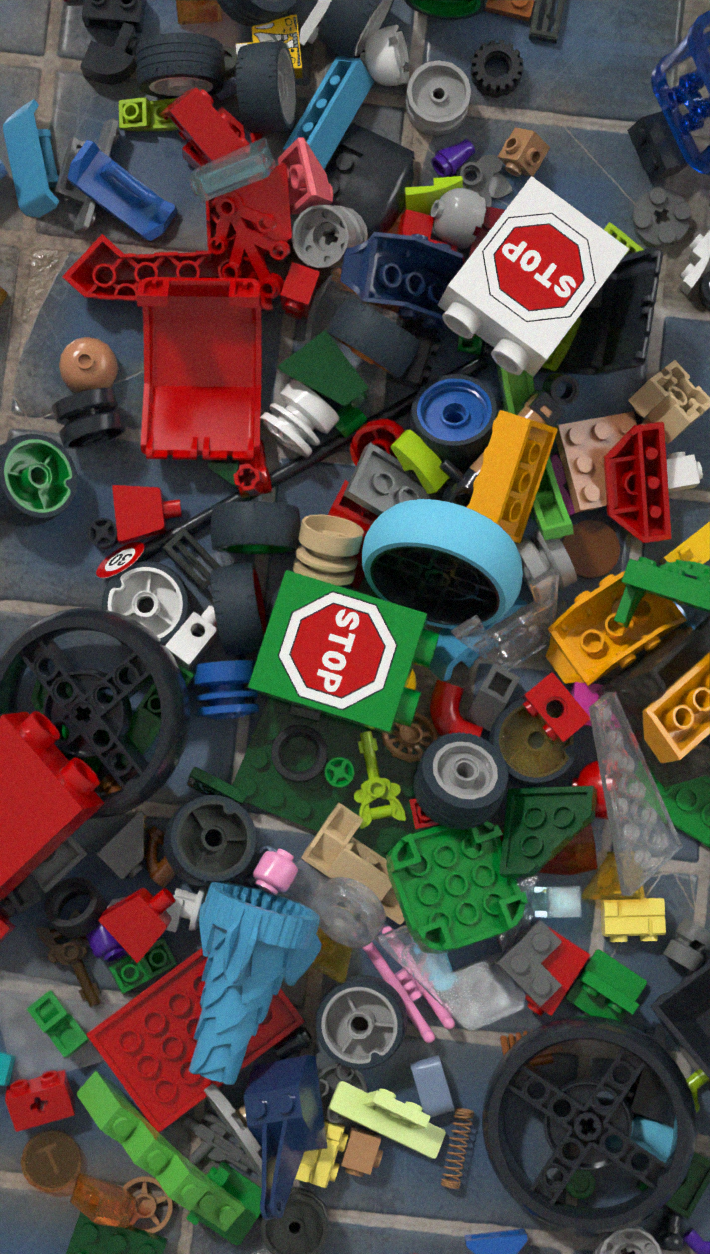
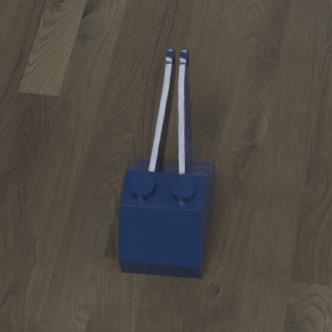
[244,1055,328,1220]

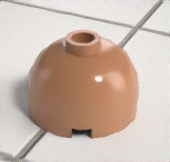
[59,337,119,393]

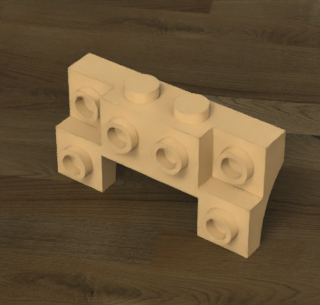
[301,802,404,925]

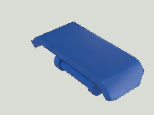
[67,140,178,241]

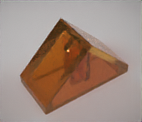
[176,0,223,25]

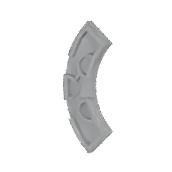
[204,1084,262,1180]

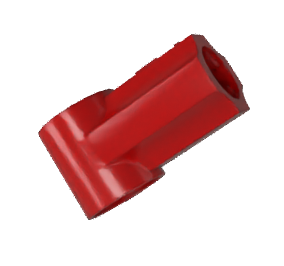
[233,440,272,498]

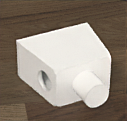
[166,606,218,672]

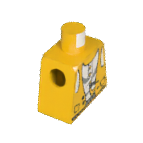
[236,15,303,79]

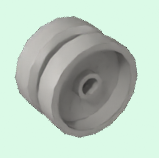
[405,60,471,136]
[514,528,577,601]

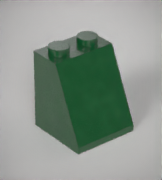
[277,330,370,409]

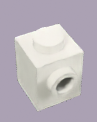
[667,452,703,492]

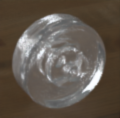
[312,877,386,948]

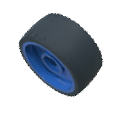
[410,374,499,468]

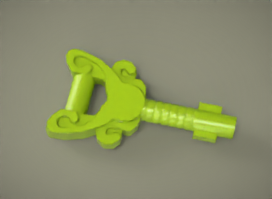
[354,731,406,829]

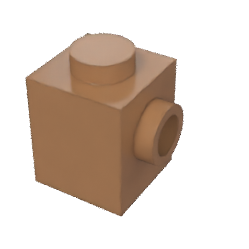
[341,1126,383,1177]

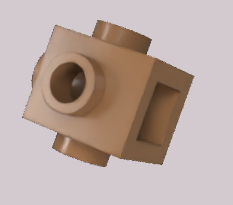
[497,128,550,177]

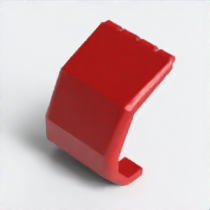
[137,277,262,460]

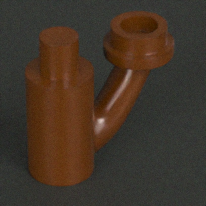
[145,825,177,888]

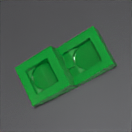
[27,990,90,1059]

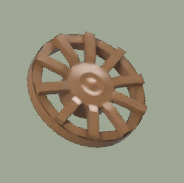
[382,712,438,763]

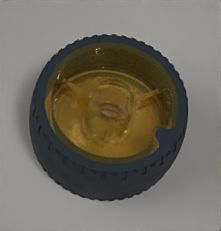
[489,698,580,786]

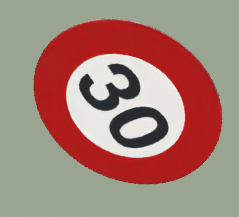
[96,542,144,578]

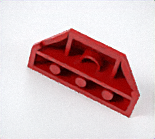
[603,421,672,543]

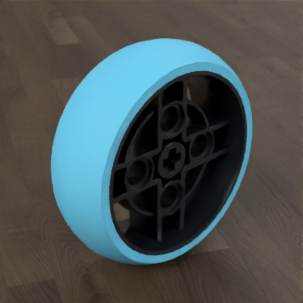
[362,499,523,629]

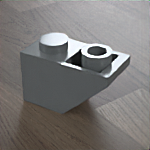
[464,664,521,732]

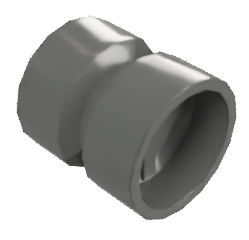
[663,918,710,973]

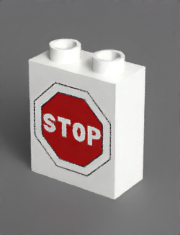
[438,176,629,377]

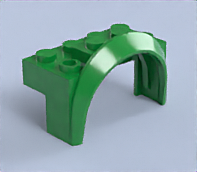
[614,557,710,628]

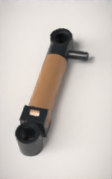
[439,373,580,507]

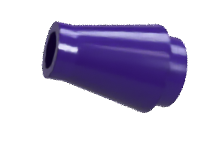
[431,139,475,177]

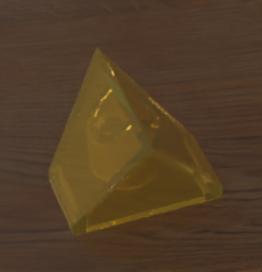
[579,851,645,900]
[310,921,356,984]

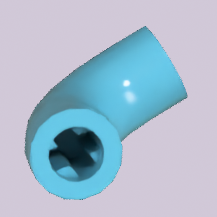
[606,1116,673,1158]

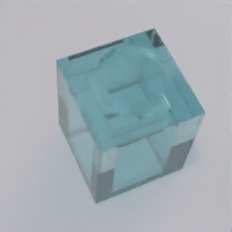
[532,886,581,918]

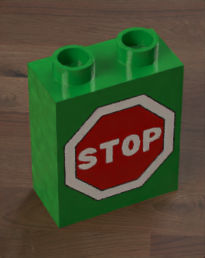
[248,570,440,735]

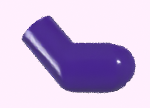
[682,1228,710,1254]

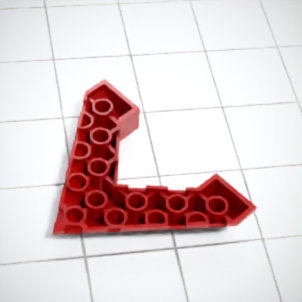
[62,106,273,311]

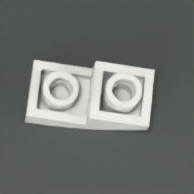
[678,230,710,295]

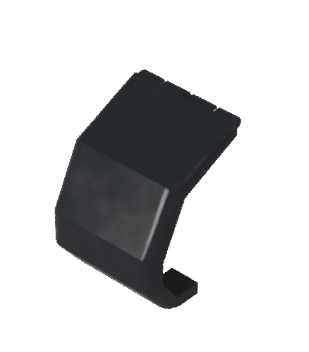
[483,247,663,376]

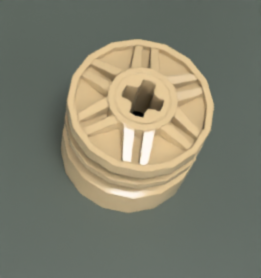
[293,514,364,586]

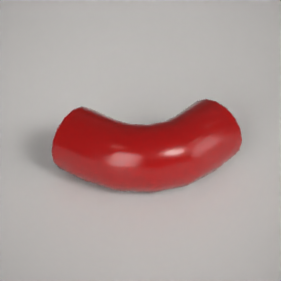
[429,679,483,737]

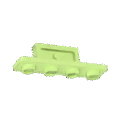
[329,1081,446,1159]

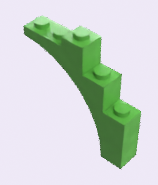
[496,363,574,541]
[76,1071,245,1232]

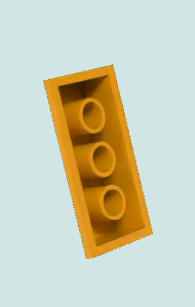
[467,410,558,543]
[642,652,710,763]

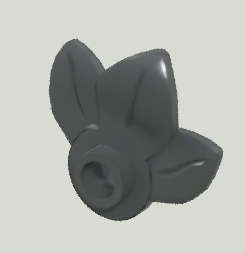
[456,155,512,207]

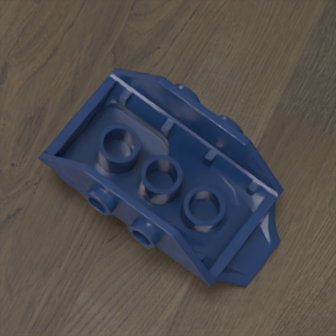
[340,232,466,334]

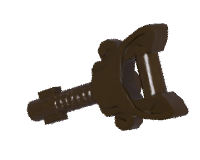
[36,909,101,1008]

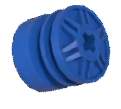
[194,660,259,720]

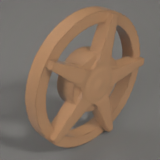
[116,1176,173,1233]

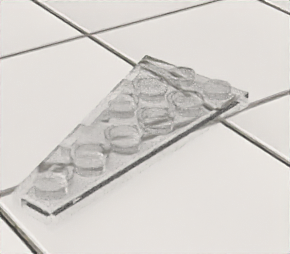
[589,692,683,896]

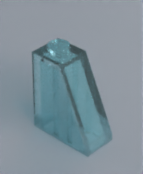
[189,138,276,203]

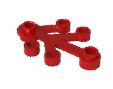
[208,190,290,299]

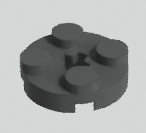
[632,187,691,248]

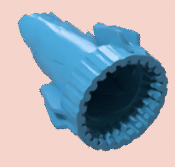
[189,882,322,1085]

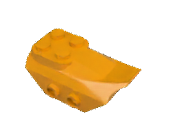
[545,571,687,686]

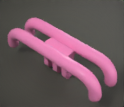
[362,926,455,1043]

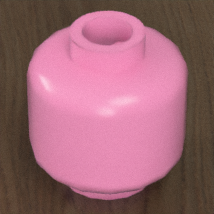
[253,848,298,896]

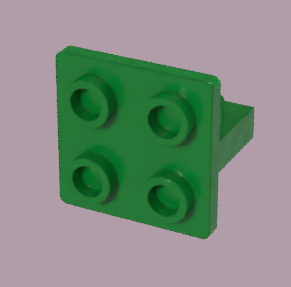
[566,949,647,1022]

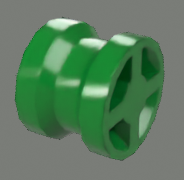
[325,757,354,788]

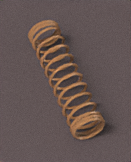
[440,1108,474,1189]

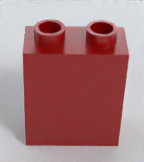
[0,711,105,900]

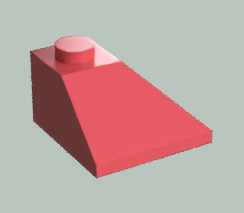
[278,137,333,215]

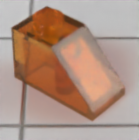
[70,1173,136,1228]

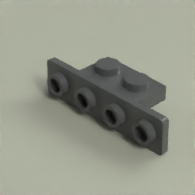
[54,118,119,233]

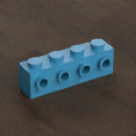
[283,56,375,169]

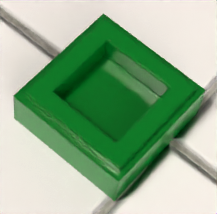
[333,405,368,438]

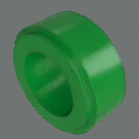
[565,1169,596,1199]

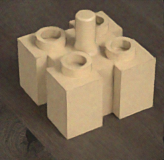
[628,360,710,444]

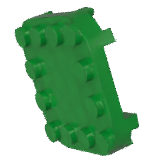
[386,821,528,954]

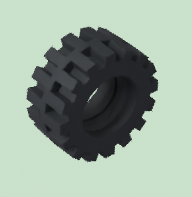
[471,40,523,97]

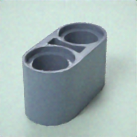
[410,1055,455,1118]

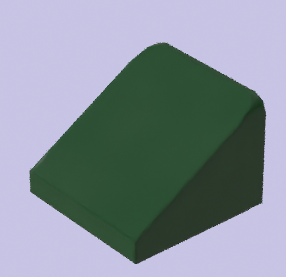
[208,461,239,490]

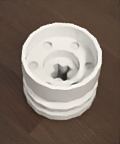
[260,379,339,458]

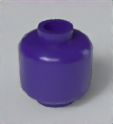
[86,923,127,962]

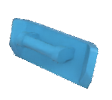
[3,99,59,218]
[429,596,527,681]

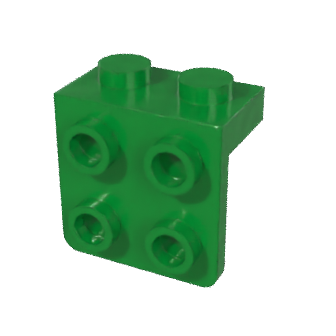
[186,1161,262,1245]

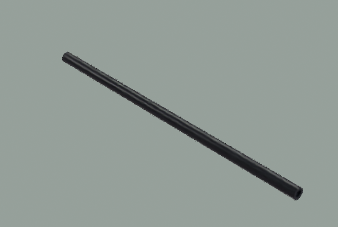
[134,355,488,563]

